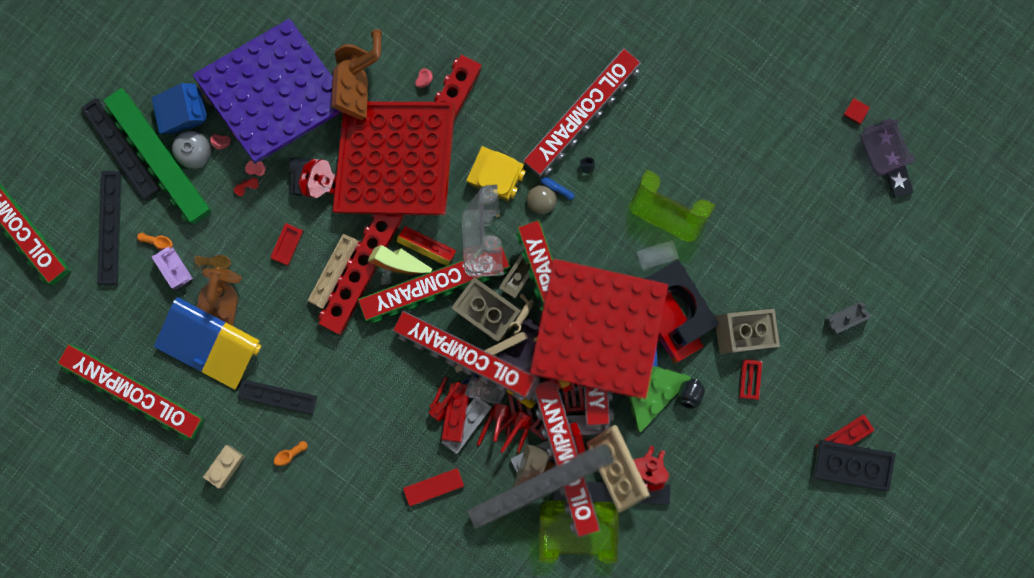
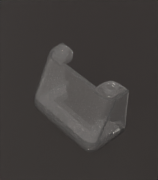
[461,185,503,277]

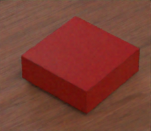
[843,98,870,125]

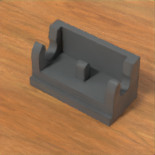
[825,302,872,335]

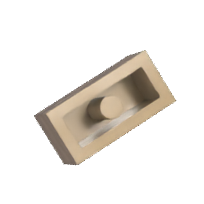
[203,445,245,488]

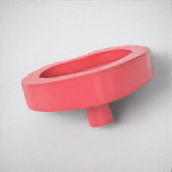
[415,68,432,88]
[210,134,231,149]
[245,160,266,176]

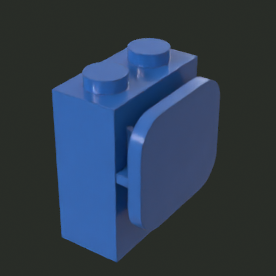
[152,83,206,134]

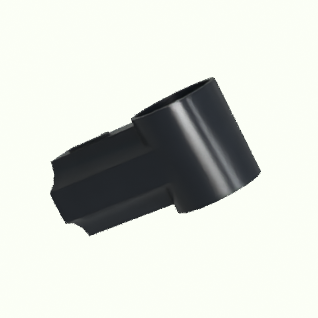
[289,158,311,196]

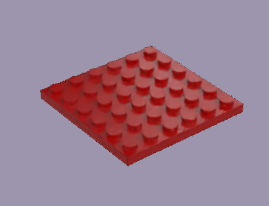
[333,102,455,216]
[530,259,668,399]

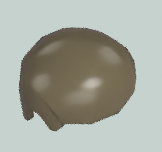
[526,185,557,214]

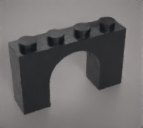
[645,260,719,350]

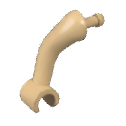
[509,294,534,335]

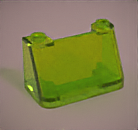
[629,169,716,242]
[539,501,619,564]

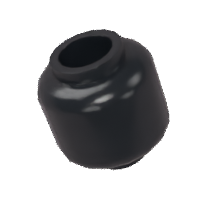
[677,379,705,409]

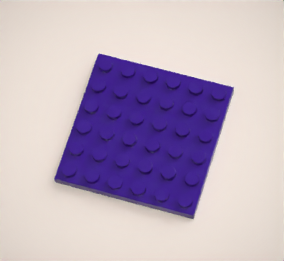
[192,18,341,164]

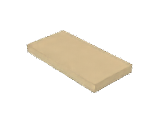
[586,425,650,513]

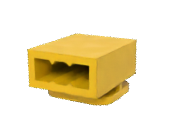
[466,146,526,202]

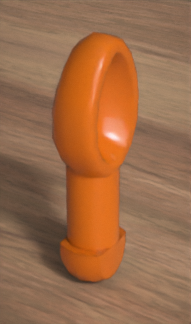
[137,233,173,250]
[274,441,308,466]

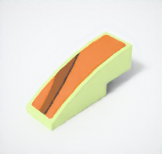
[368,245,432,275]

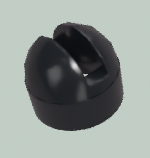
[580,157,595,174]

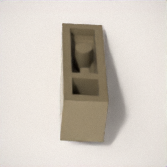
[499,249,531,298]
[513,444,549,488]

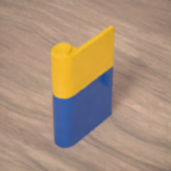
[154,297,262,390]

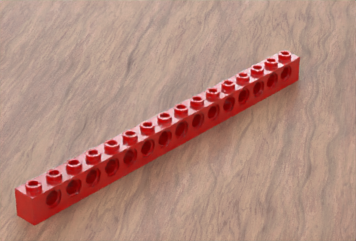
[318,54,482,335]

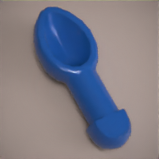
[541,177,575,200]

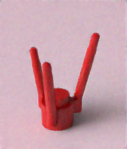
[428,377,460,421]
[477,404,511,446]
[499,410,532,453]

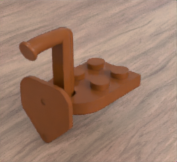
[331,29,382,120]
[197,269,242,326]

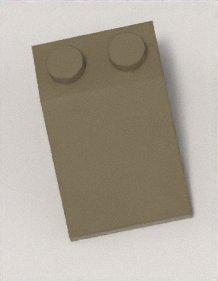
[451,277,521,344]
[715,309,780,354]

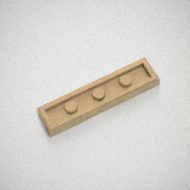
[308,234,359,309]
[454,332,528,373]

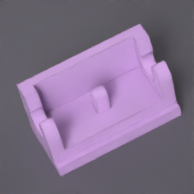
[152,247,193,291]

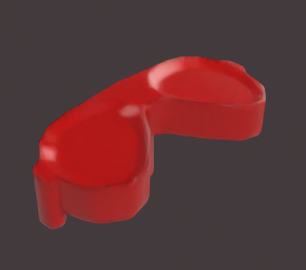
[233,177,259,196]

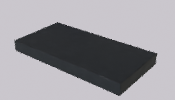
[812,439,896,491]

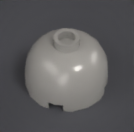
[172,131,211,169]

